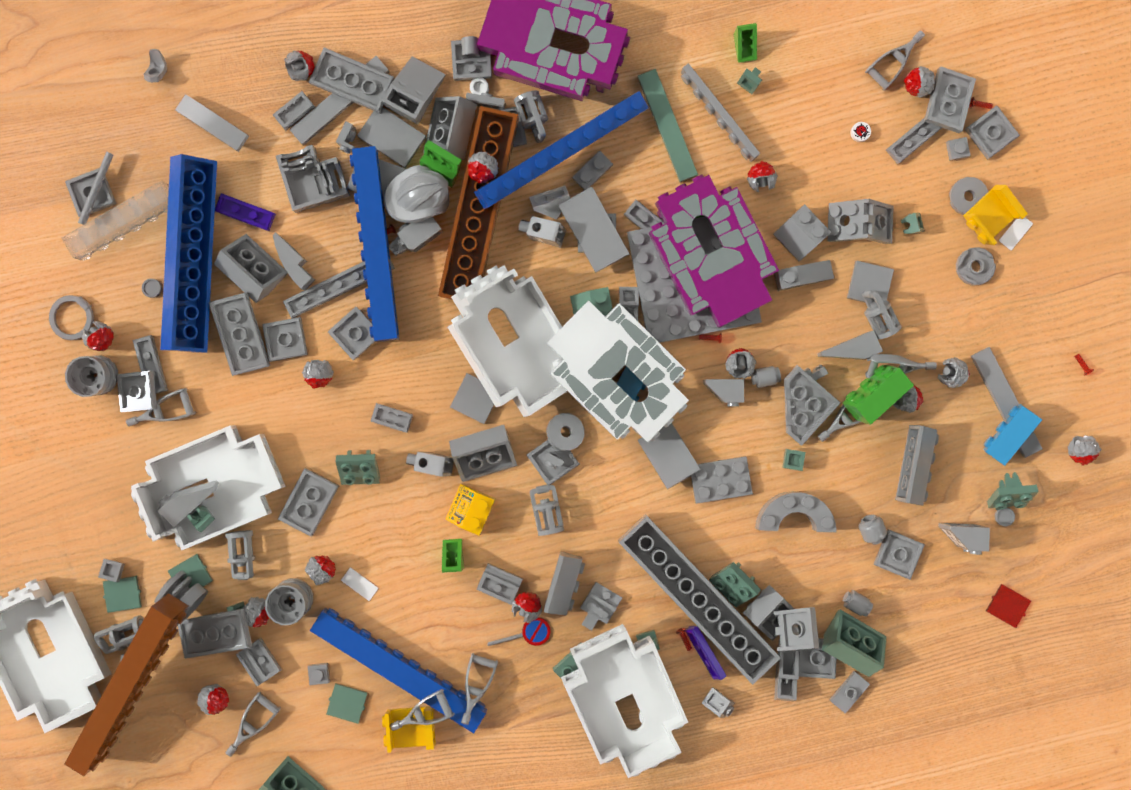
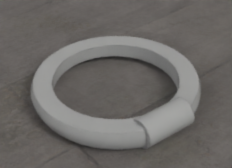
[49,295,94,340]

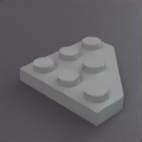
[784,365,840,446]

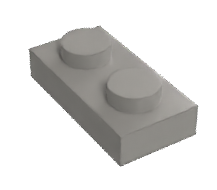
[572,151,613,191]

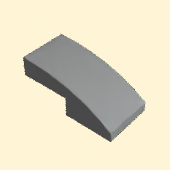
[619,287,639,321]

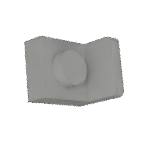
[336,121,356,154]
[702,687,735,718]

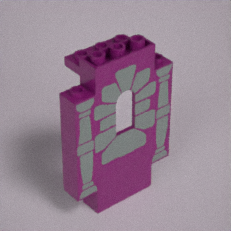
[477,0,630,102]
[648,174,779,327]

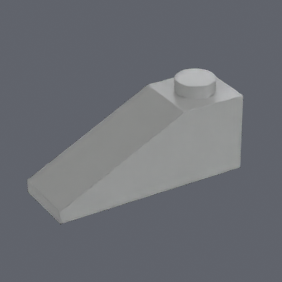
[774,260,834,291]
[817,330,883,361]
[157,480,219,527]

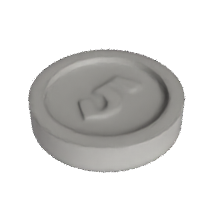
[142,279,162,298]
[995,508,1015,526]

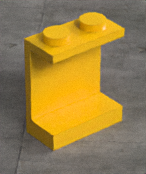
[963,185,1028,245]
[382,706,436,753]

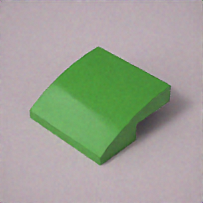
[420,140,462,188]

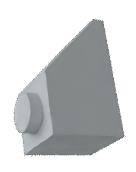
[703,379,744,406]

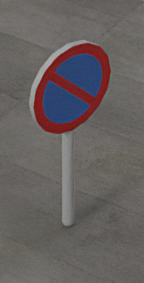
[487,617,551,646]

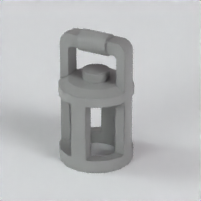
[514,90,548,143]
[862,290,902,339]
[530,485,564,536]
[225,530,255,580]
[94,615,144,654]

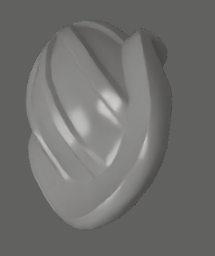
[384,165,449,223]

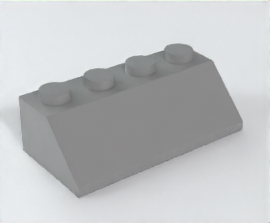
[895,425,939,506]

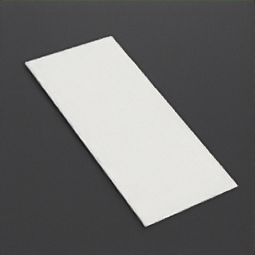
[999,217,1033,250]
[341,567,378,601]

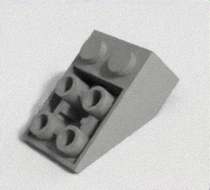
[382,56,446,124]

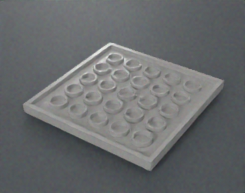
[627,216,762,343]

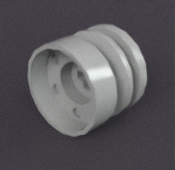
[65,355,118,397]
[154,570,208,621]
[265,578,313,625]

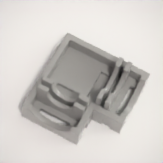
[276,145,350,213]

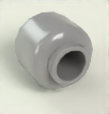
[859,514,887,545]

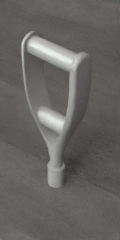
[865,30,925,91]
[865,354,937,378]
[126,388,196,427]
[818,405,861,442]
[461,653,498,725]
[390,689,455,731]
[225,692,281,757]

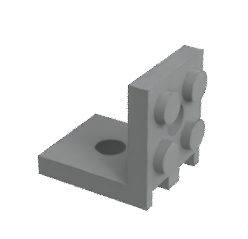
[828,199,894,244]
[774,607,819,651]

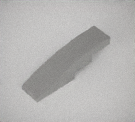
[175,94,249,152]

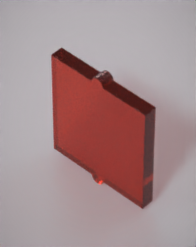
[986,584,1031,628]

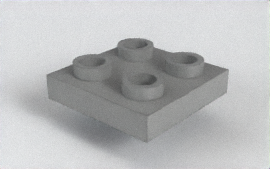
[451,36,492,81]

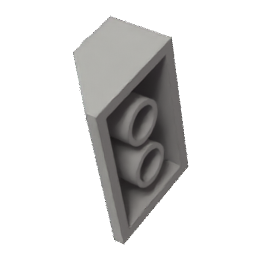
[423,96,477,160]
[214,234,288,303]
[449,425,517,482]
[544,551,585,615]

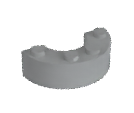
[755,491,836,532]

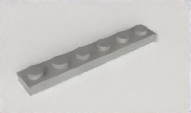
[681,63,760,162]

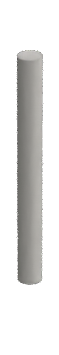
[78,152,114,225]

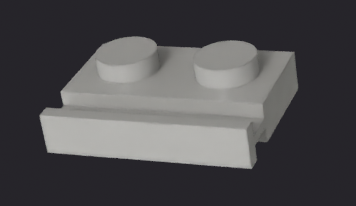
[476,563,523,605]
[236,638,282,686]

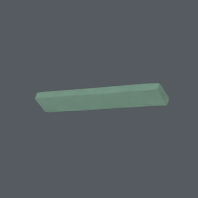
[637,69,698,182]

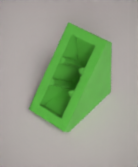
[733,23,757,63]
[442,539,464,573]

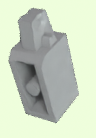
[389,217,443,256]

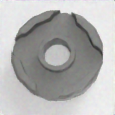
[949,177,988,215]
[956,247,996,286]
[546,413,584,451]

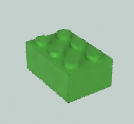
[842,365,914,425]

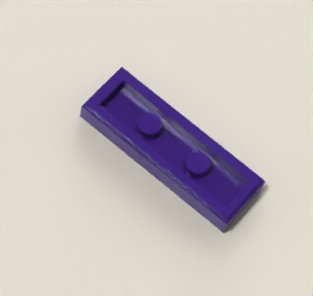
[215,193,276,232]
[685,626,726,680]

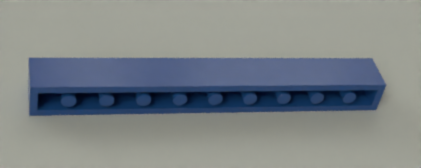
[474,91,649,209]
[350,146,400,342]
[310,608,487,733]

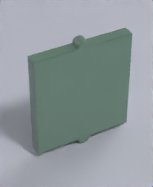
[168,554,213,588]
[103,576,142,613]
[326,683,368,724]

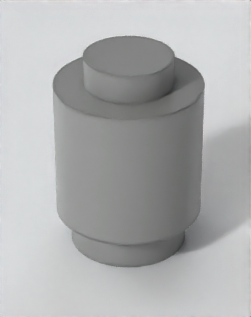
[751,366,781,388]
[842,590,873,617]

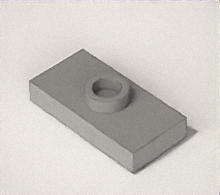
[273,91,315,131]
[466,93,506,110]
[371,403,413,433]
[829,671,870,714]

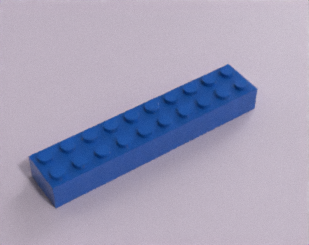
[160,154,217,353]

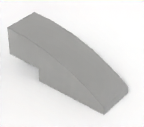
[273,232,315,290]
[774,639,799,702]

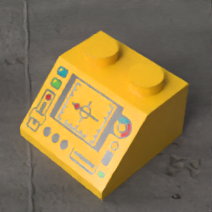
[446,484,496,536]

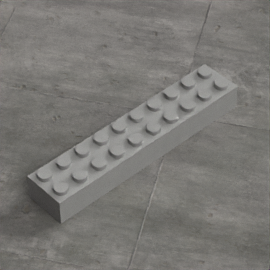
[618,514,781,685]

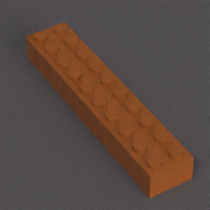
[438,106,519,300]
[64,593,189,776]

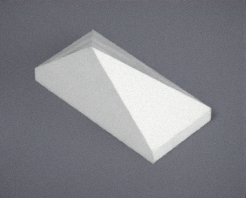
[529,186,570,220]

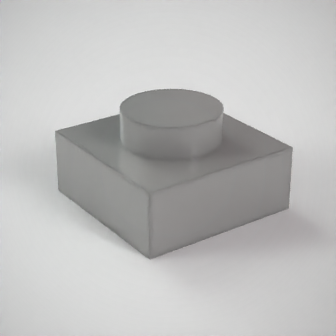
[946,137,971,161]
[544,452,564,469]
[98,559,125,582]
[307,663,330,685]

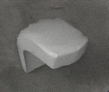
[144,49,167,83]

